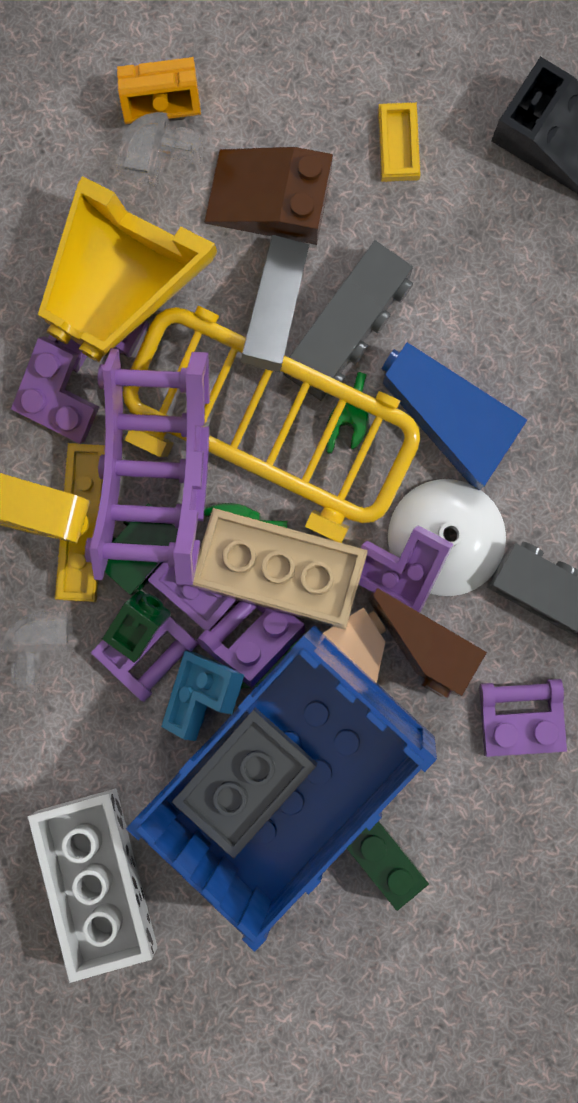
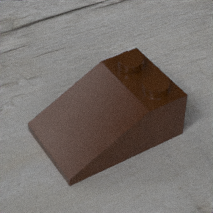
[204,147,333,245]
[368,588,487,699]

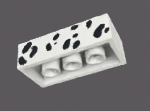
[28,788,157,983]

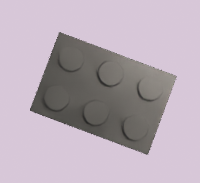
[172,707,318,859]

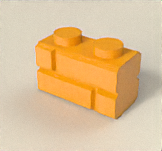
[117,57,201,124]

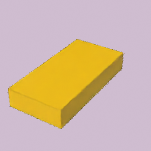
[378,102,420,182]

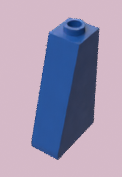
[381,342,527,490]

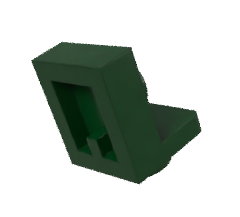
[102,591,172,663]

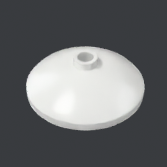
[388,479,506,596]

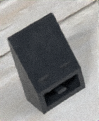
[491,56,578,194]

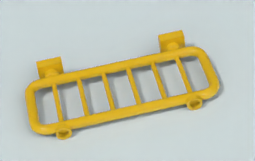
[122,306,420,543]

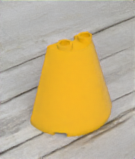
[38,176,217,362]

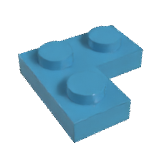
[161,651,244,741]

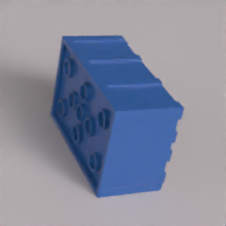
[126,625,437,952]

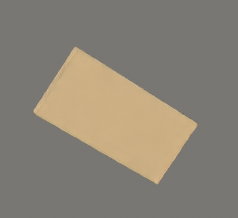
[190,508,368,630]

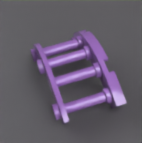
[85,348,210,585]

